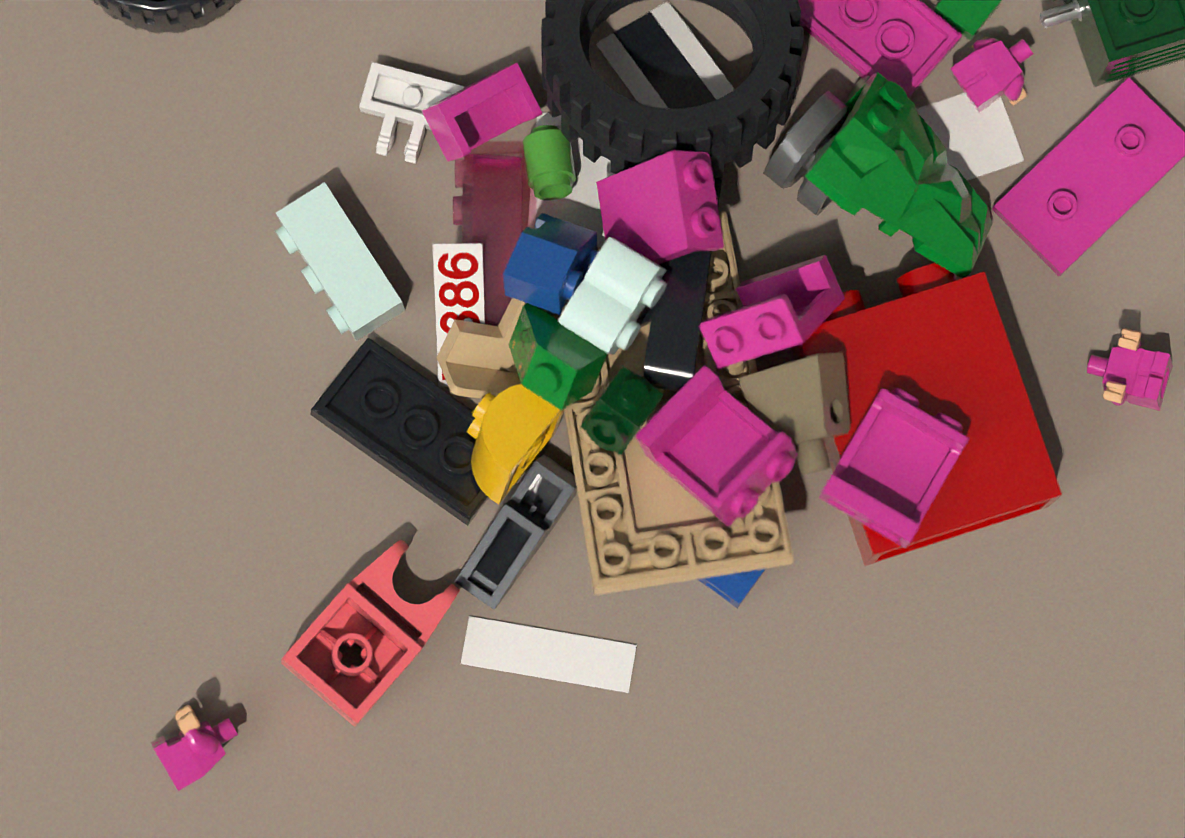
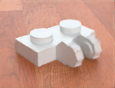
[359,62,464,163]

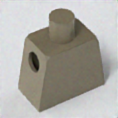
[739,352,850,475]

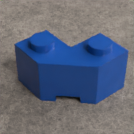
[503,213,599,315]

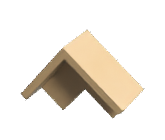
[436,298,565,399]

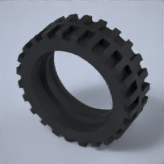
[541,0,804,179]

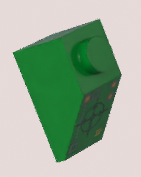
[508,303,607,411]

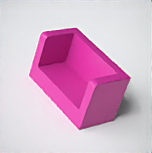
[422,63,542,162]

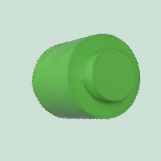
[523,125,576,200]

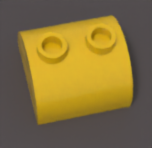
[467,384,565,505]

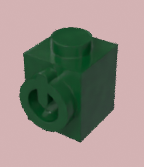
[580,366,664,456]

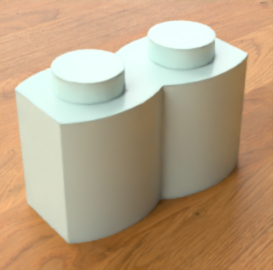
[558,237,667,355]

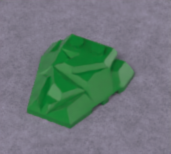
[804,72,992,278]

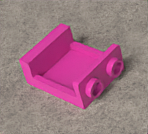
[596,151,724,265]
[700,255,845,369]
[635,365,798,527]
[818,388,969,548]

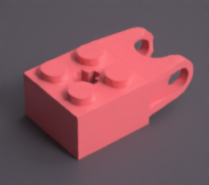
[281,539,460,727]

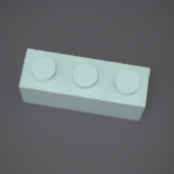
[275,182,405,341]

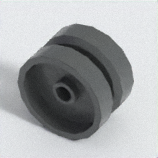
[763,91,849,216]

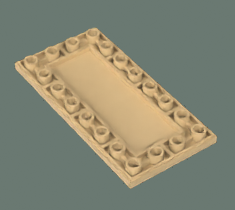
[564,211,793,595]

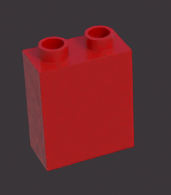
[791,263,1062,566]

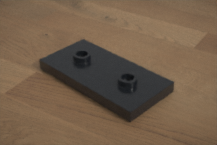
[310,337,489,526]

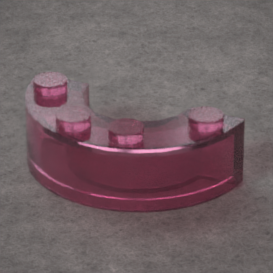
[453,153,523,326]

